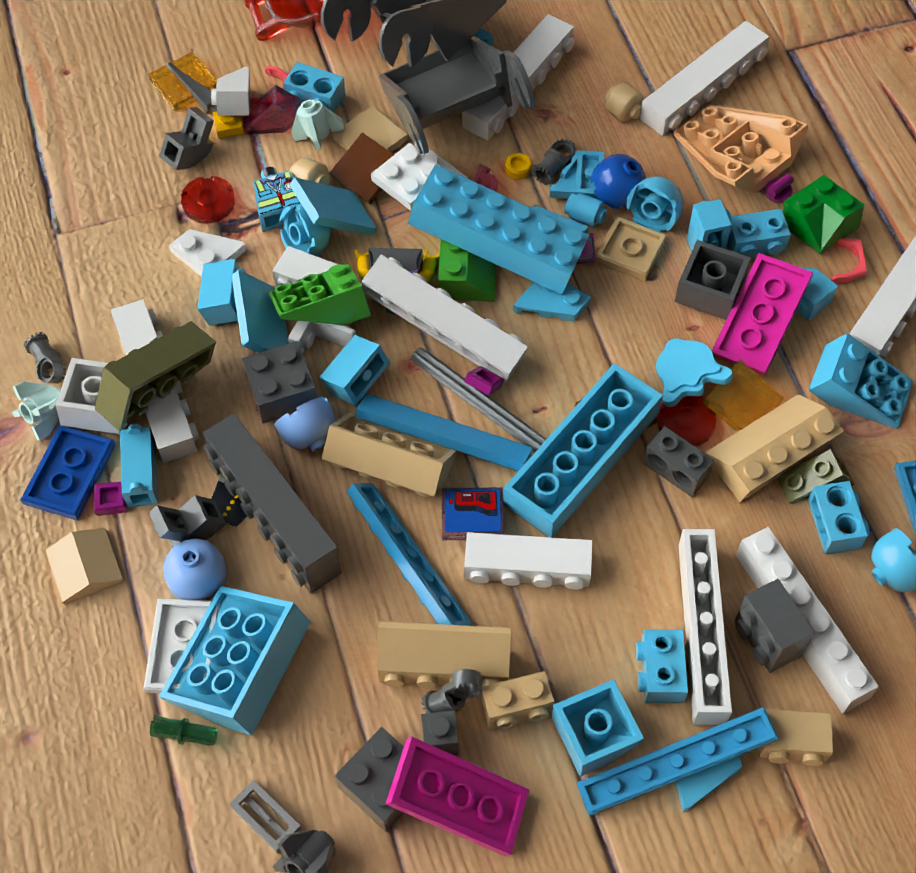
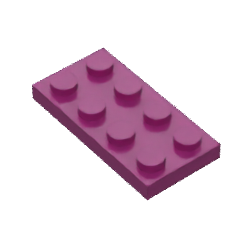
[712,253,813,376]
[386,737,529,856]

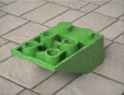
[268,264,371,325]

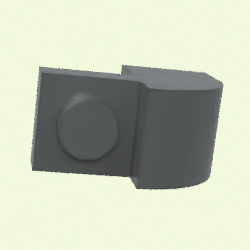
[159,107,214,170]
[149,495,226,548]

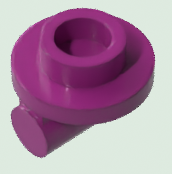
[765,173,794,203]

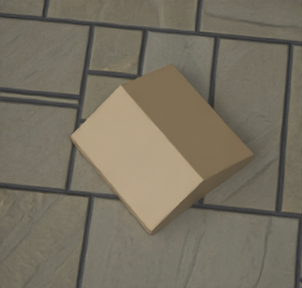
[46,528,124,604]

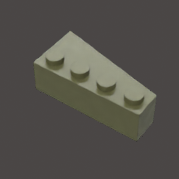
[95,321,216,431]

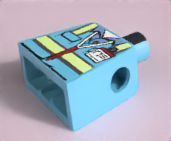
[254,167,301,232]

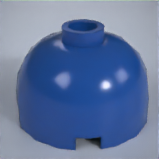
[590,154,646,209]

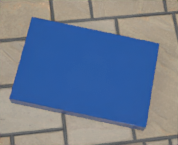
[20,424,116,521]

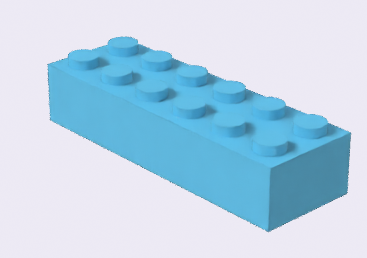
[408,164,589,295]
[503,363,663,538]

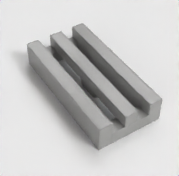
[229,780,302,854]

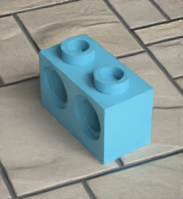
[283,62,346,113]
[808,481,869,554]

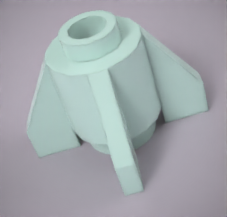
[291,100,345,151]
[12,381,61,440]

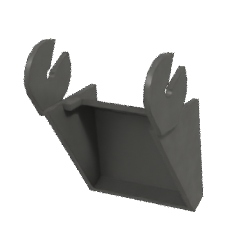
[321,0,507,67]
[378,36,535,155]

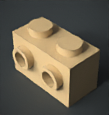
[481,671,554,731]

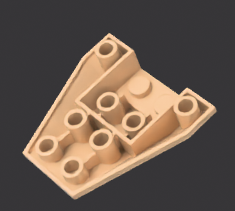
[673,105,808,193]

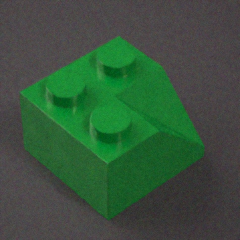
[783,175,864,255]

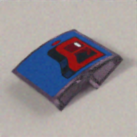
[442,487,504,541]

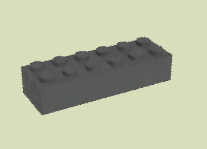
[203,413,342,594]

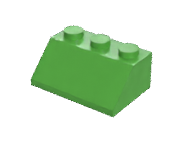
[438,239,496,302]

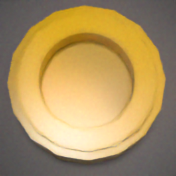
[505,153,532,179]

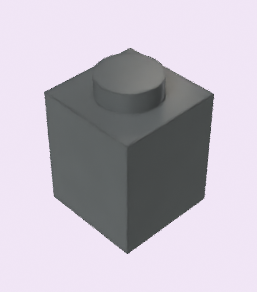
[421,710,459,755]

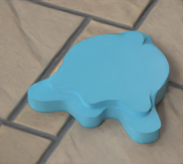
[656,338,733,407]

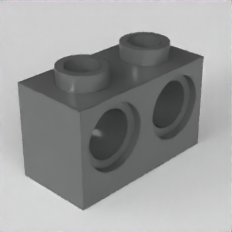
[643,426,715,497]

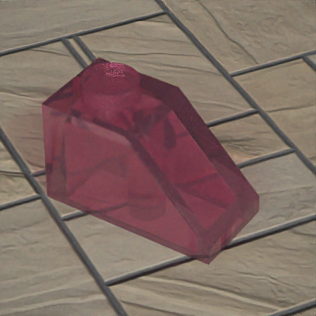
[244,85,301,135]

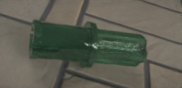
[150,715,218,746]

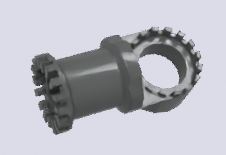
[532,139,575,185]
[23,332,66,384]
[421,669,482,713]

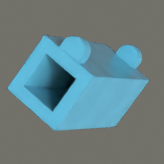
[120,424,158,507]

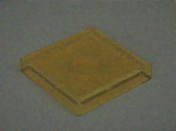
[148,52,217,111]
[703,360,784,432]

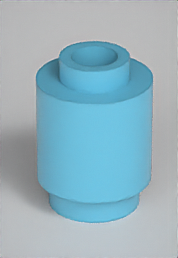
[564,193,607,228]

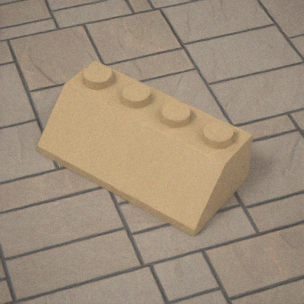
[705,394,844,503]
[322,412,458,497]
[377,621,511,688]

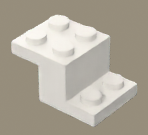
[371,143,468,211]

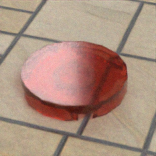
[181,176,236,224]
[657,396,716,447]

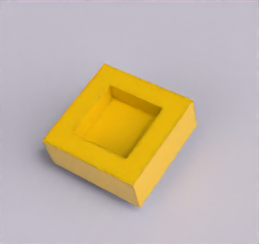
[213,111,244,139]

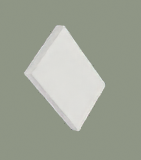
[144,599,220,693]

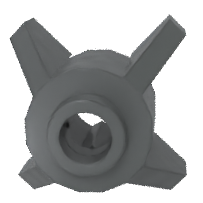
[273,830,336,873]

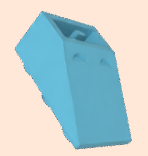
[809,333,913,428]

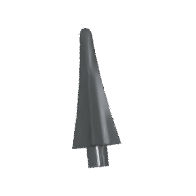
[166,62,217,114]

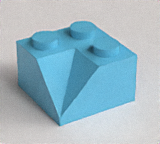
[552,679,644,777]

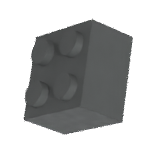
[675,240,751,320]
[242,341,317,423]
[735,579,815,673]
[334,727,404,832]

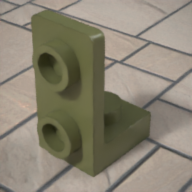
[778,449,855,504]

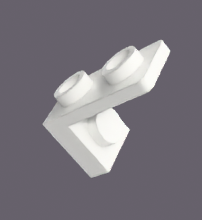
[288,321,356,353]

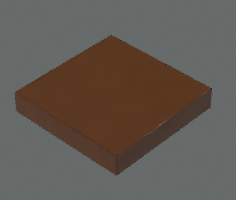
[329,132,395,205]

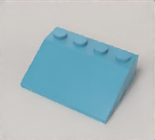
[159,586,311,736]

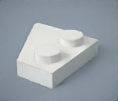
[169,229,247,277]

